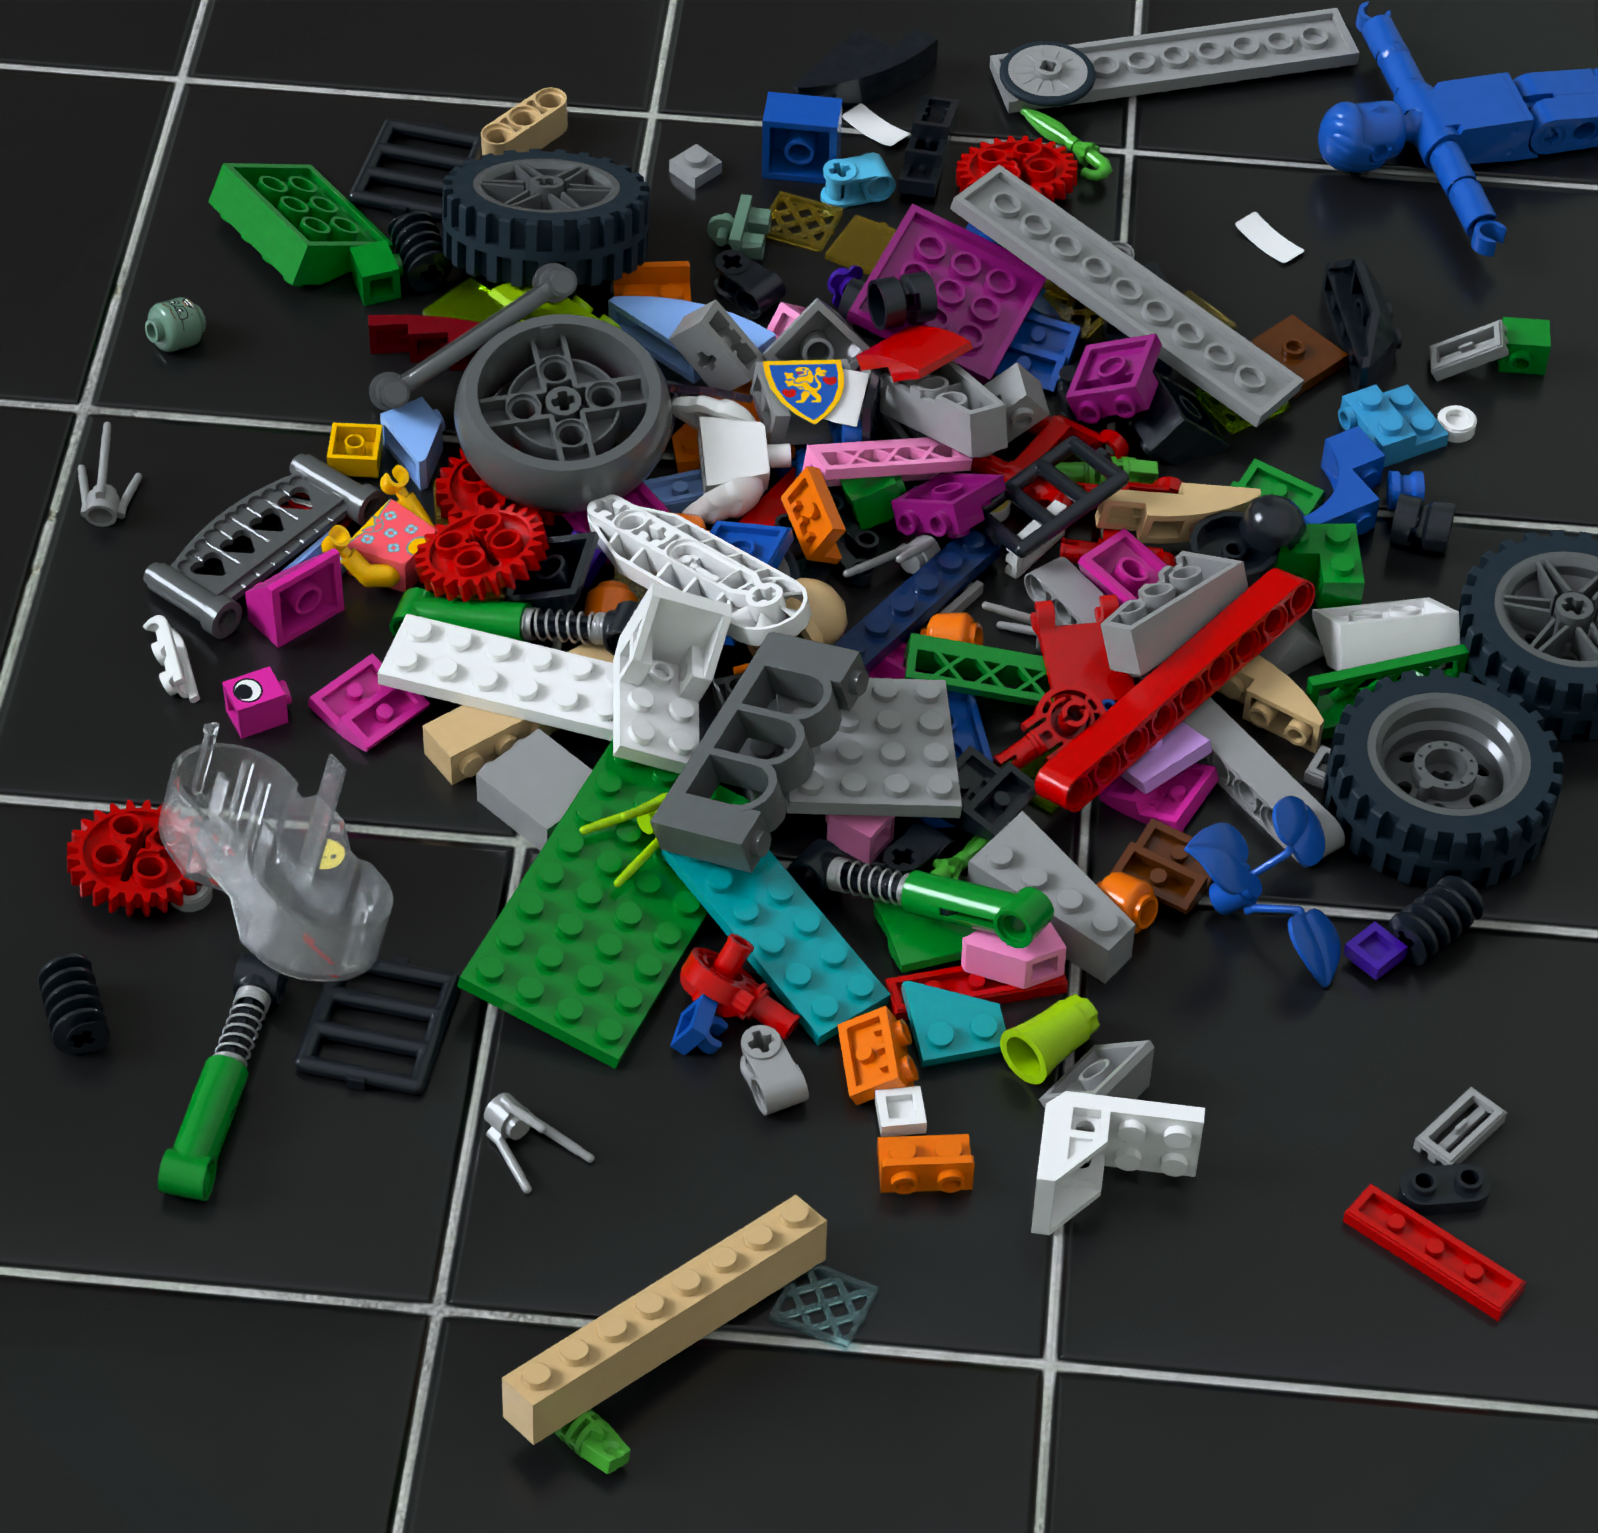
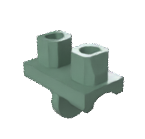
[707,194,772,260]

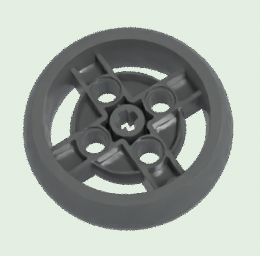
[454,314,673,513]

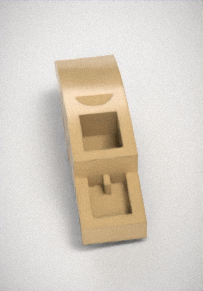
[1095,483,1261,544]
[1217,655,1324,754]

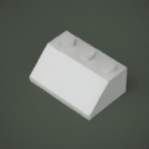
[1312,597,1460,672]

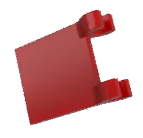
[1030,594,1135,710]

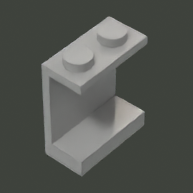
[750,359,864,445]

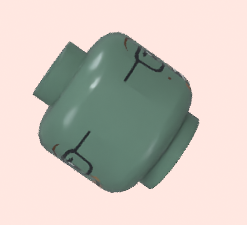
[145,297,206,352]

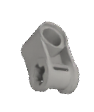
[740,1025,809,1116]

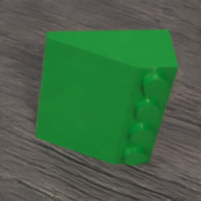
[208,163,395,287]

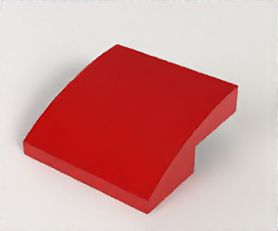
[856,326,973,382]

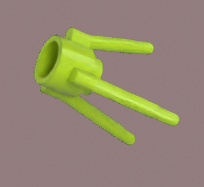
[579,793,668,887]

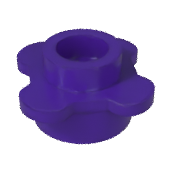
[827,265,863,308]

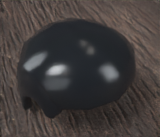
[1239,494,1307,554]

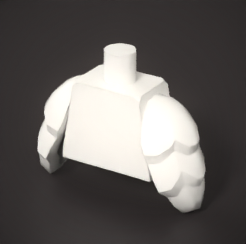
[672,395,791,525]

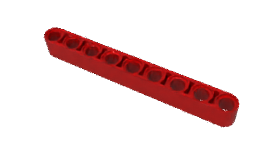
[1034,568,1315,812]

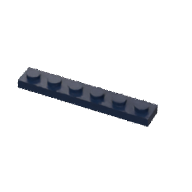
[833,528,1002,673]

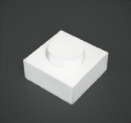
[875,1086,927,1137]

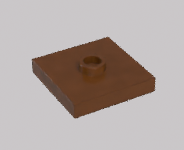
[1250,314,1348,399]

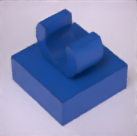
[670,994,728,1055]

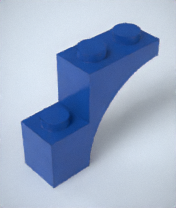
[1305,426,1385,535]

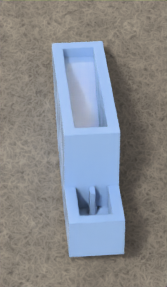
[608,296,776,384]

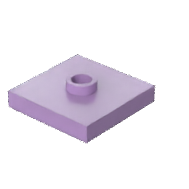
[1120,722,1212,794]

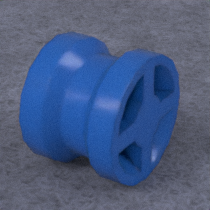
[1386,471,1425,510]

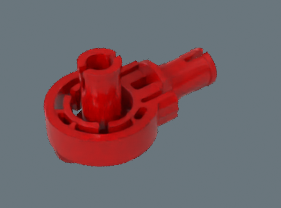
[992,684,1106,770]
[680,933,801,1040]

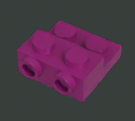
[1065,334,1162,424]
[891,473,1006,539]

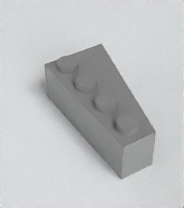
[862,360,1008,458]
[1100,551,1248,677]
[967,811,1136,984]

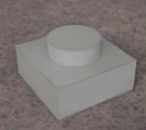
[669,144,722,190]

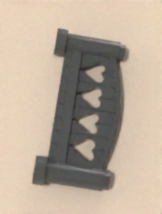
[369,263,577,411]
[143,454,387,639]

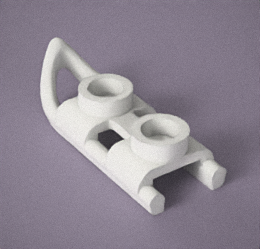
[143,615,200,703]

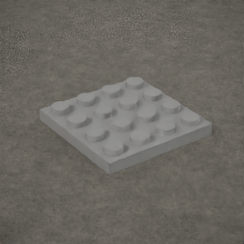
[776,678,962,818]

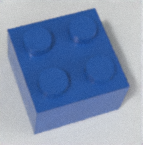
[762,92,843,184]

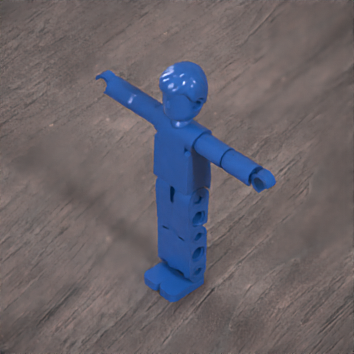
[1318,1,1598,257]

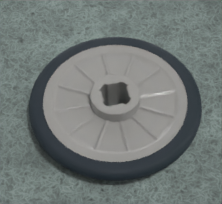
[1000,41,1096,107]

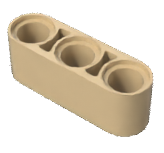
[481,87,568,156]

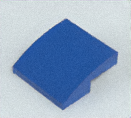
[994,312,1082,394]

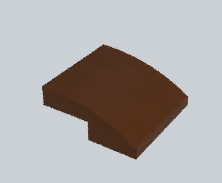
[1110,818,1214,914]

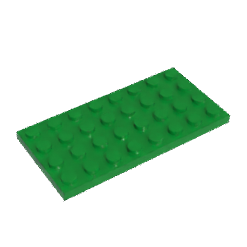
[457,739,751,1069]

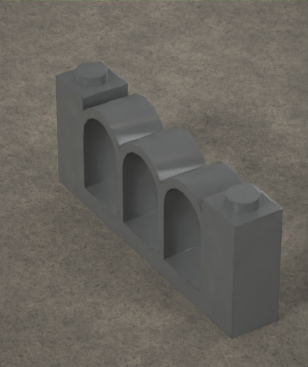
[650,632,869,873]

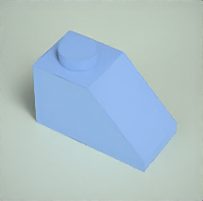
[380,397,445,490]

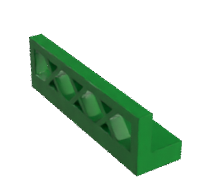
[903,633,1055,710]
[1305,644,1469,740]

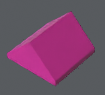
[1078,528,1168,607]

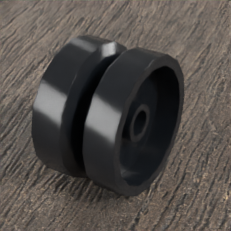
[1188,511,1280,587]

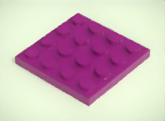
[846,203,1048,385]

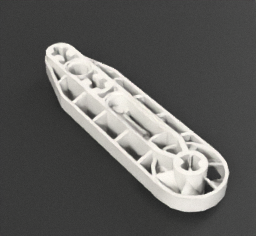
[587,494,812,646]

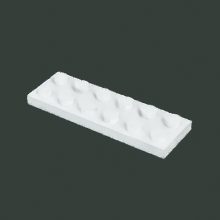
[377,614,613,741]

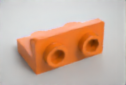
[613,261,691,302]
[781,466,846,564]
[837,1006,919,1105]
[877,1134,975,1194]

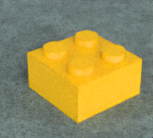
[327,422,384,478]

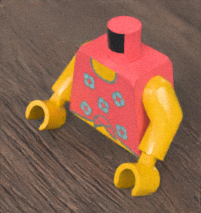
[321,465,437,592]

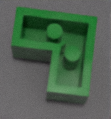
[1276,523,1365,609]

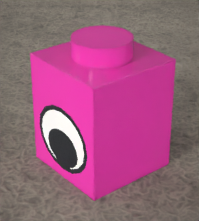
[222,666,292,739]

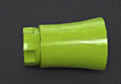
[1000,994,1100,1085]

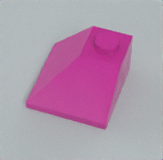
[245,548,345,648]

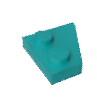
[901,981,1006,1067]

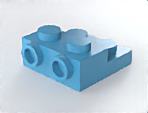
[1338,384,1449,468]

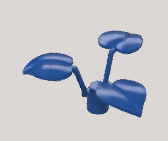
[1184,796,1341,988]

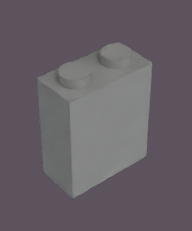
[476,728,592,851]

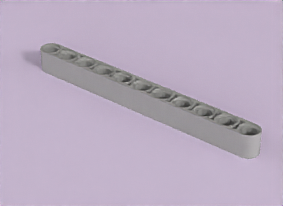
[1024,556,1345,863]

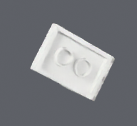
[613,583,732,774]
[1031,1091,1205,1235]

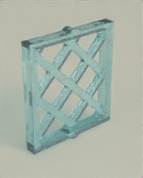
[769,1263,879,1351]

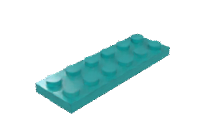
[661,850,891,1045]

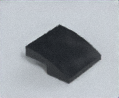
[941,745,1037,840]

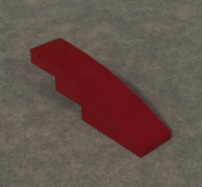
[368,314,483,371]

